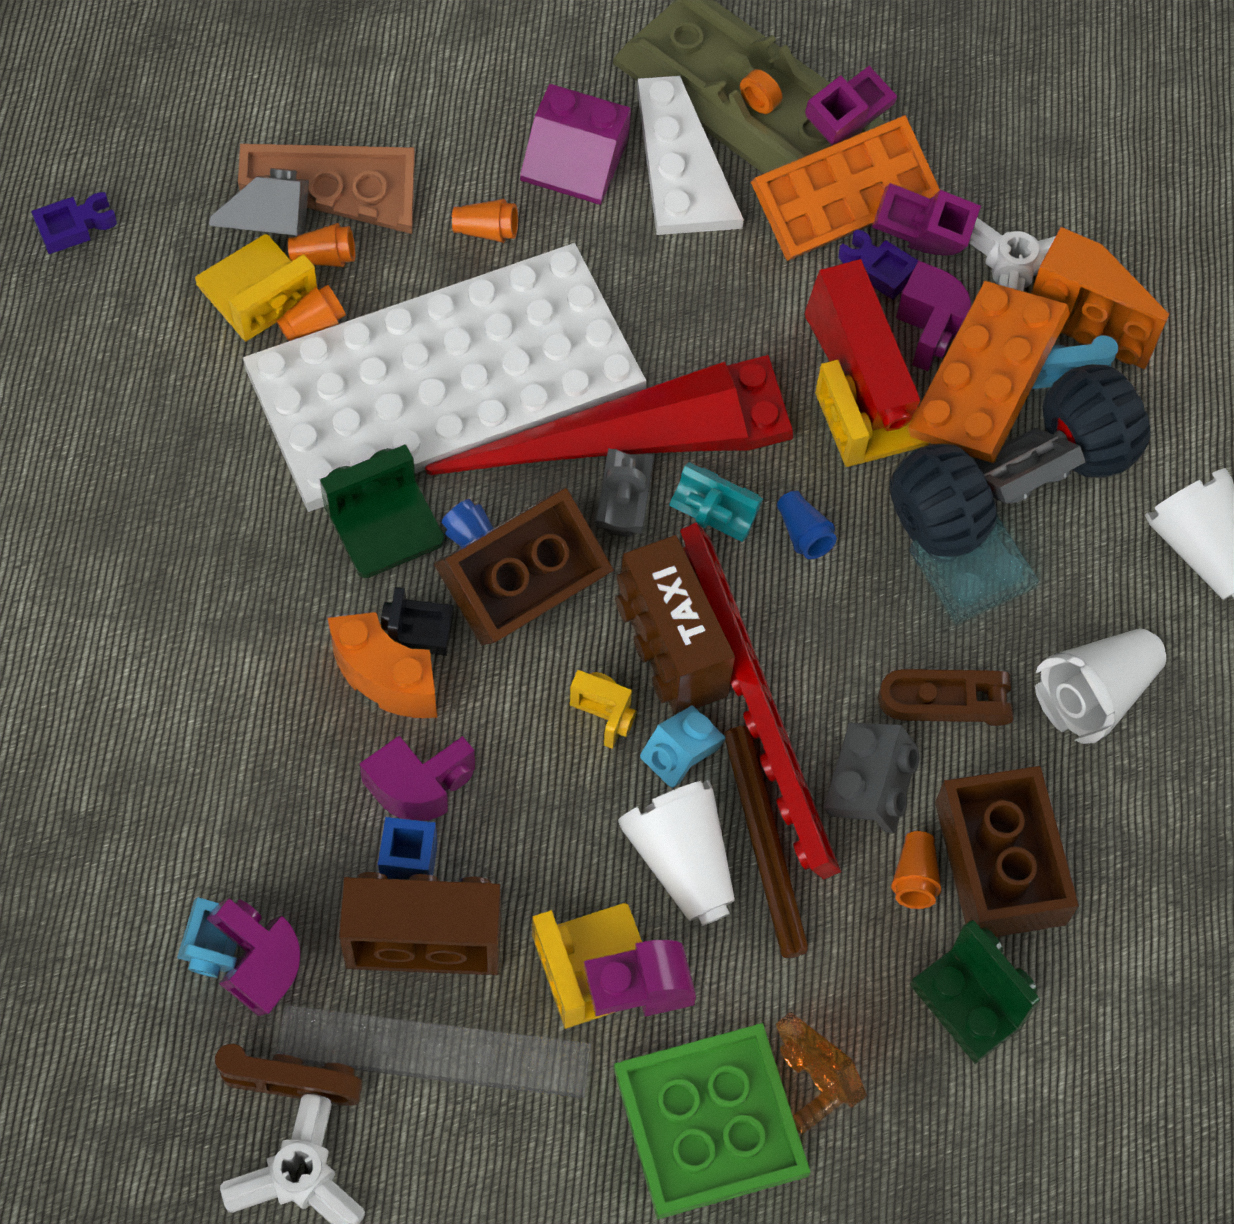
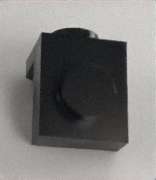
[381,587,454,656]

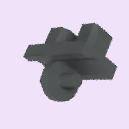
[596,448,654,537]

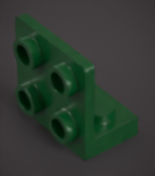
[910,919,1040,1064]

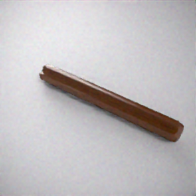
[725,726,808,959]

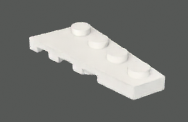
[637,76,744,235]

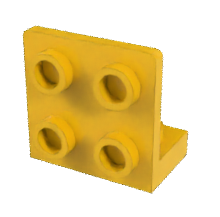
[195,234,317,342]
[815,360,929,467]
[532,903,642,1029]

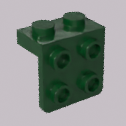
[319,444,444,578]

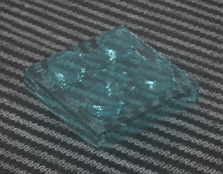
[909,516,1039,625]

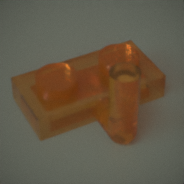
[775,1012,867,1135]

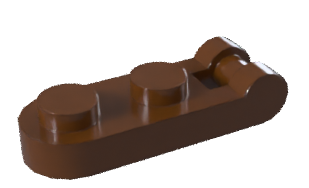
[878,669,1014,726]
[215,1044,363,1106]

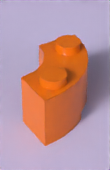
[328,612,437,718]

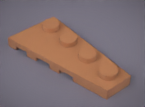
[238,144,415,234]

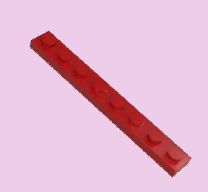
[680,522,841,880]

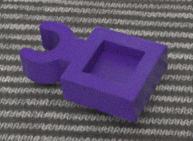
[31,192,117,254]
[838,229,918,300]

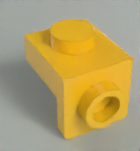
[570,670,637,749]

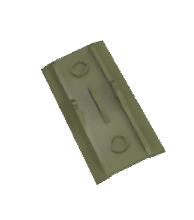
[613,0,886,174]

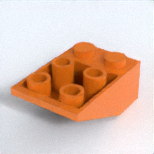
[1031,227,1170,370]

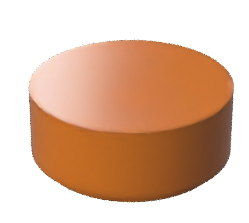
[740,69,782,114]

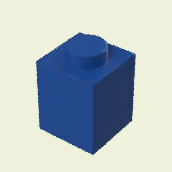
[378,817,438,880]

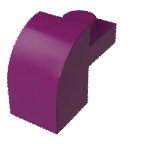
[805,65,897,145]
[872,183,981,256]
[896,260,971,372]
[359,736,476,821]
[206,898,300,1016]
[584,940,696,1017]

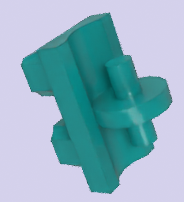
[669,462,763,542]

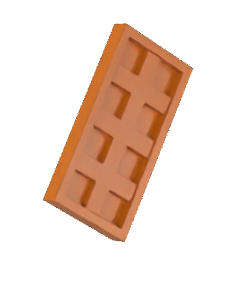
[751,115,940,261]
[908,281,1070,463]

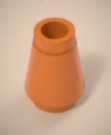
[452,199,518,243]
[288,223,355,267]
[276,285,346,342]
[891,831,941,909]

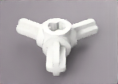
[969,218,1056,292]
[220,1094,365,1224]

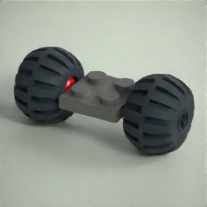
[890,364,1150,558]

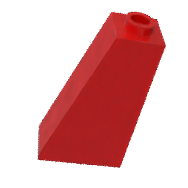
[804,259,921,431]

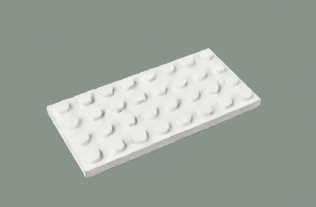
[243,243,646,512]

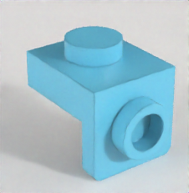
[640,705,726,788]
[177,897,237,978]

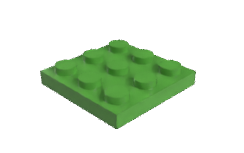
[613,1023,810,1220]

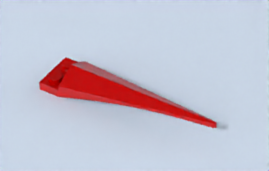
[425,355,793,475]

